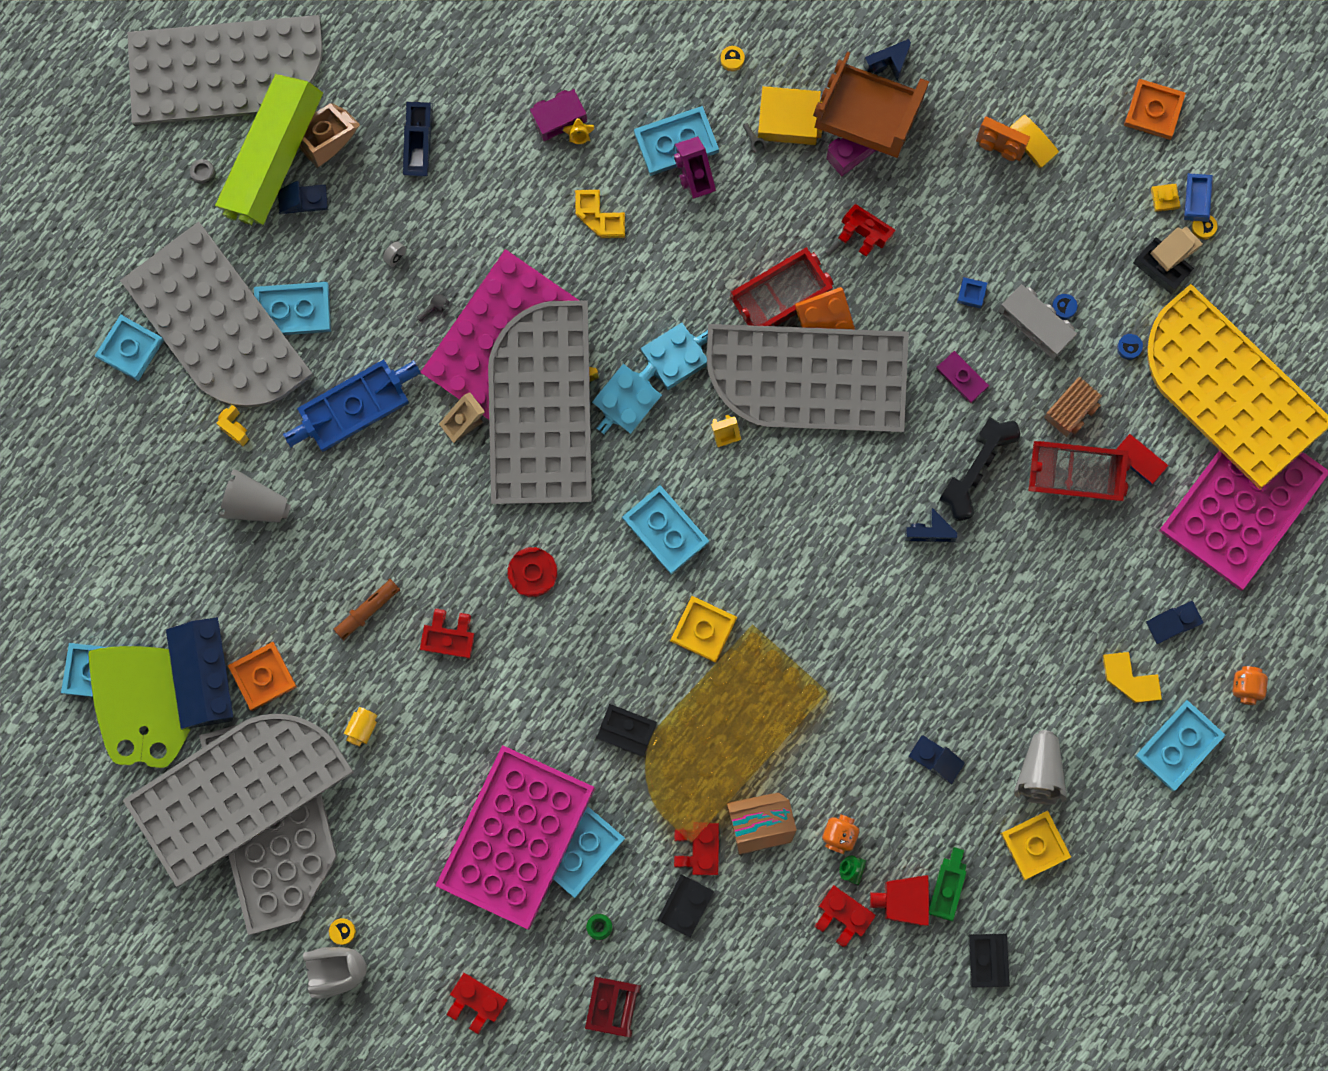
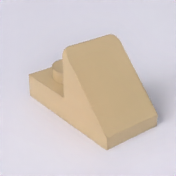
[1150,226,1203,271]
[439,392,485,443]

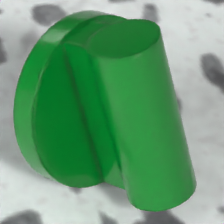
[839,855,867,885]

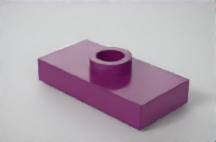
[936,351,989,404]

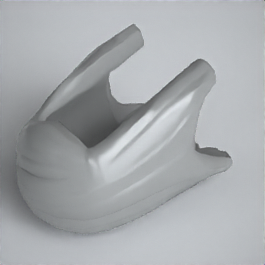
[303,947,367,999]

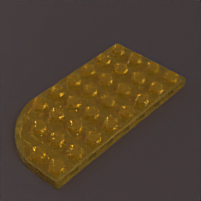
[645,624,828,843]

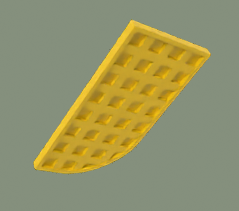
[1147,284,1328,490]

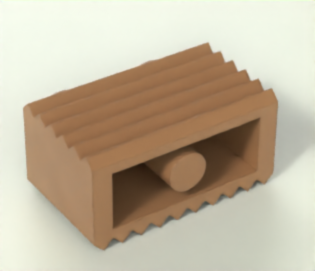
[1044,377,1102,437]

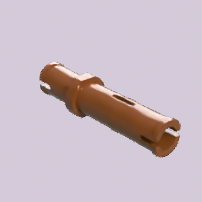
[333,579,401,641]

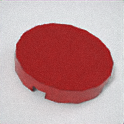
[508,547,558,597]

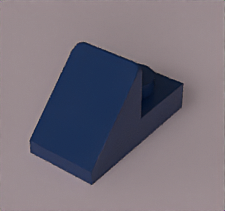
[863,39,911,81]
[278,181,328,214]
[905,508,957,542]
[1146,600,1204,644]
[908,735,965,785]

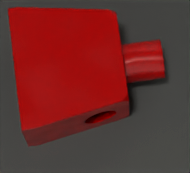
[870,875,929,926]

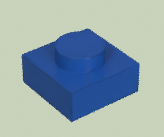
[957,277,987,309]

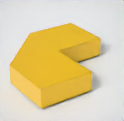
[575,190,625,238]
[1103,652,1162,703]

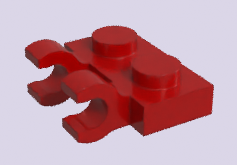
[838,204,896,257]
[420,609,475,659]
[674,823,719,876]
[814,885,876,947]
[446,972,508,1034]

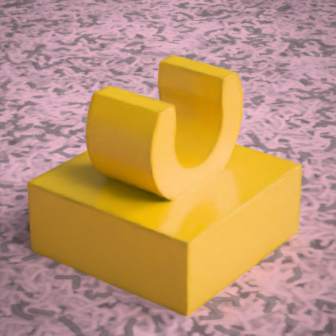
[1151,184,1180,212]
[711,415,741,447]

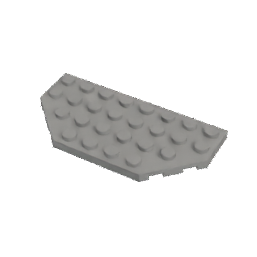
[199,725,337,935]

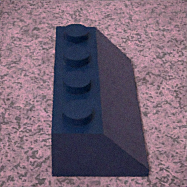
[166,617,233,730]

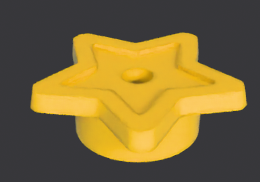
[563,118,595,144]

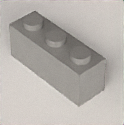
[999,284,1077,360]

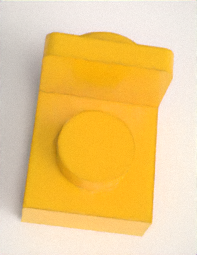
[216,405,249,447]

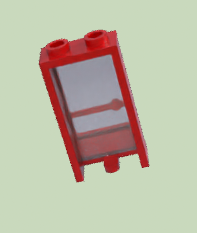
[730,247,834,327]
[1028,441,1131,501]

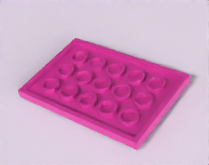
[421,249,580,420]
[1159,450,1328,591]
[435,745,595,930]

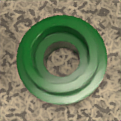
[586,914,612,940]

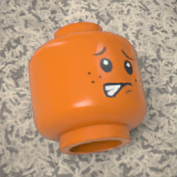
[1232,666,1268,705]
[822,814,860,854]

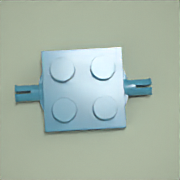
[640,323,708,390]
[592,362,662,435]

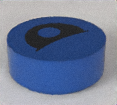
[1052,294,1077,320]
[1117,334,1143,360]

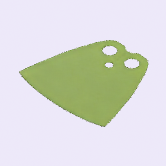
[88,646,191,768]

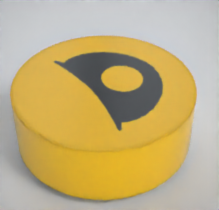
[720,46,745,71]
[1191,215,1218,240]
[329,918,356,945]

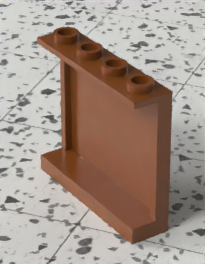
[813,52,929,158]

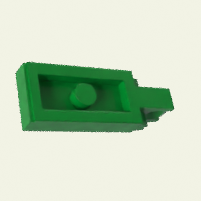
[929,847,967,922]

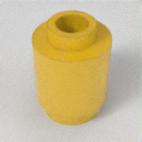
[344,707,378,747]

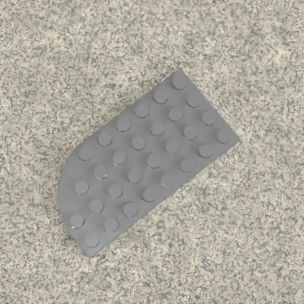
[127,15,323,125]
[120,221,314,407]
[488,300,592,504]
[707,324,909,432]
[123,714,354,888]

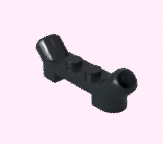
[939,417,1020,521]

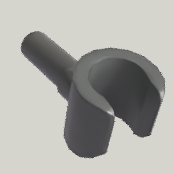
[743,123,766,154]
[825,230,856,256]
[417,294,449,322]

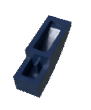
[403,101,433,176]

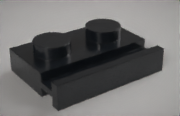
[1133,237,1194,294]
[596,704,657,758]
[657,874,714,938]
[968,934,1010,988]

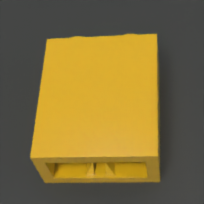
[758,86,822,145]

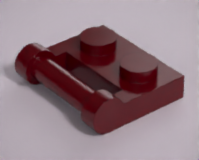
[585,976,641,1038]

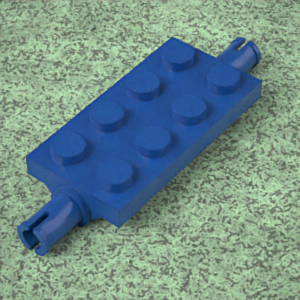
[283,359,421,452]

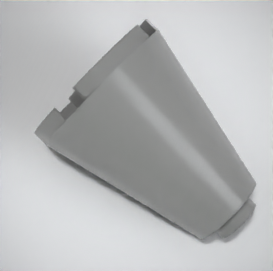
[218,469,291,523]
[1014,730,1067,805]

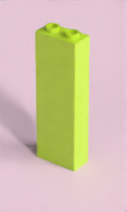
[215,74,324,226]

